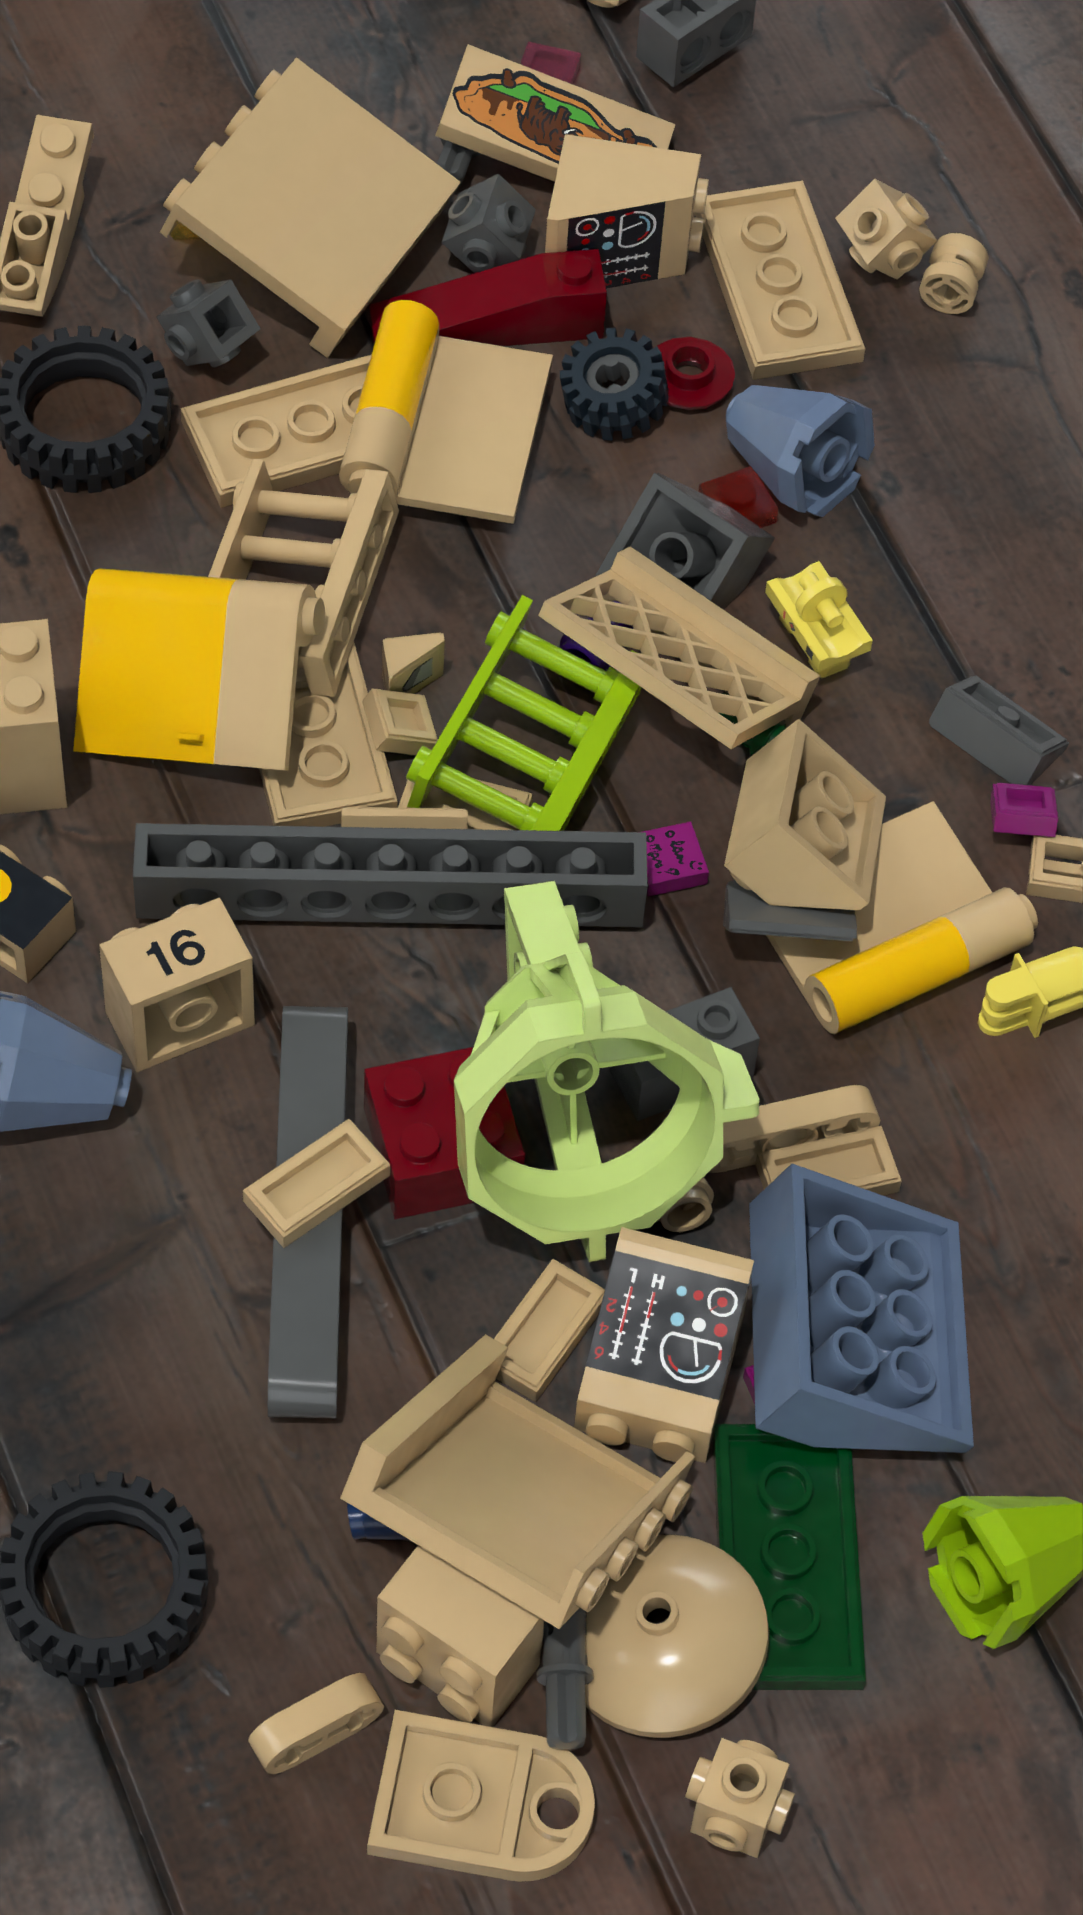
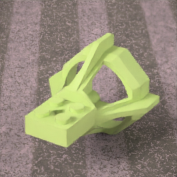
[454,881,759,1262]

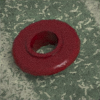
[656,337,736,410]

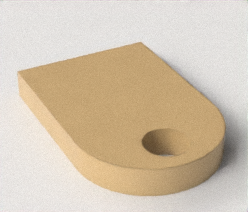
[367,1710,595,1882]

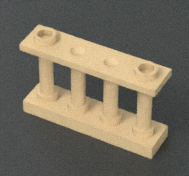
[208,459,399,697]

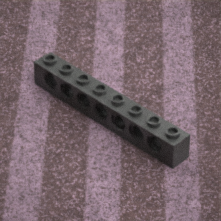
[133,823,648,927]

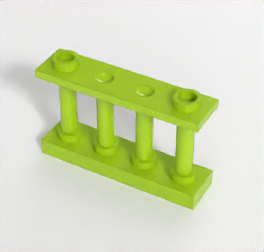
[406,595,642,831]

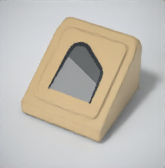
[382,633,445,694]

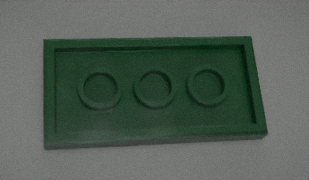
[713,1424,866,1690]

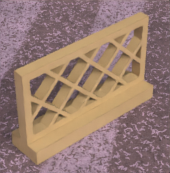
[538,546,820,749]

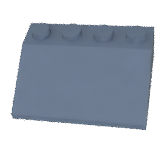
[749,1163,974,1453]

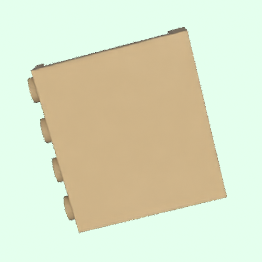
[160,57,461,358]
[340,1334,696,1629]

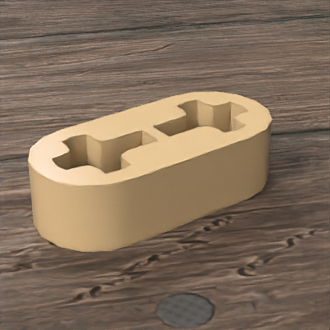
[248,1673,384,1774]

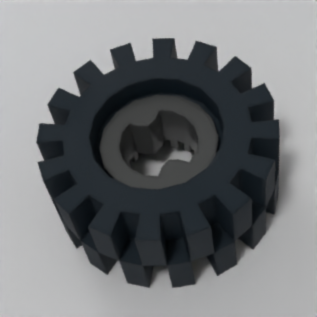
[560,328,669,441]

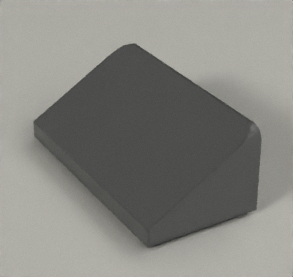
[929,676,1069,785]
[723,880,857,941]

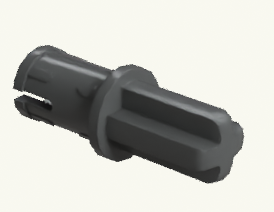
[537,1608,594,1750]

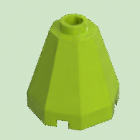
[922,1496,1083,1649]

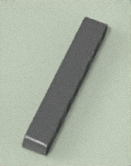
[268,1006,348,1418]

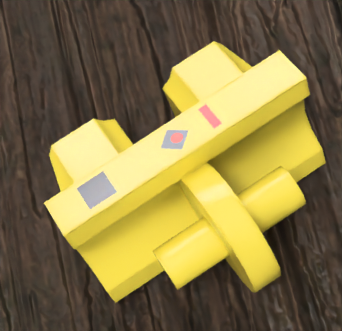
[765,561,873,678]

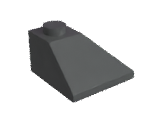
[596,473,775,610]

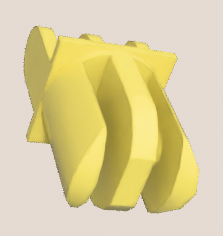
[978,946,1083,1038]

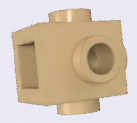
[835,179,937,280]
[685,1738,795,1858]

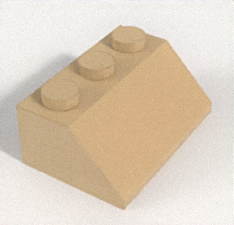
[724,719,886,910]

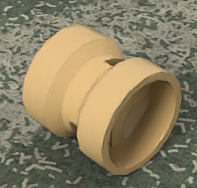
[919,233,989,314]

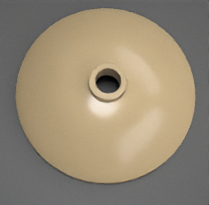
[585,1535,769,1738]

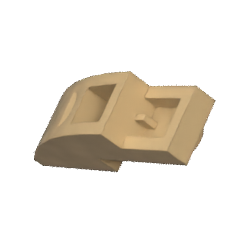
[0,115,94,317]

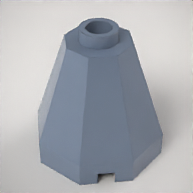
[726,385,875,517]
[0,991,132,1132]

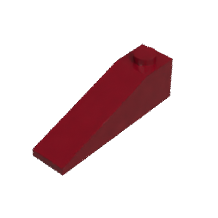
[369,249,607,346]

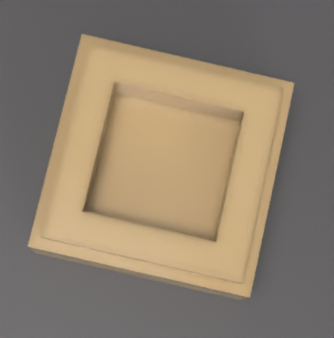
[362,688,438,755]

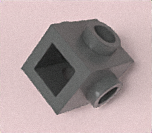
[442,174,536,273]
[156,279,261,367]

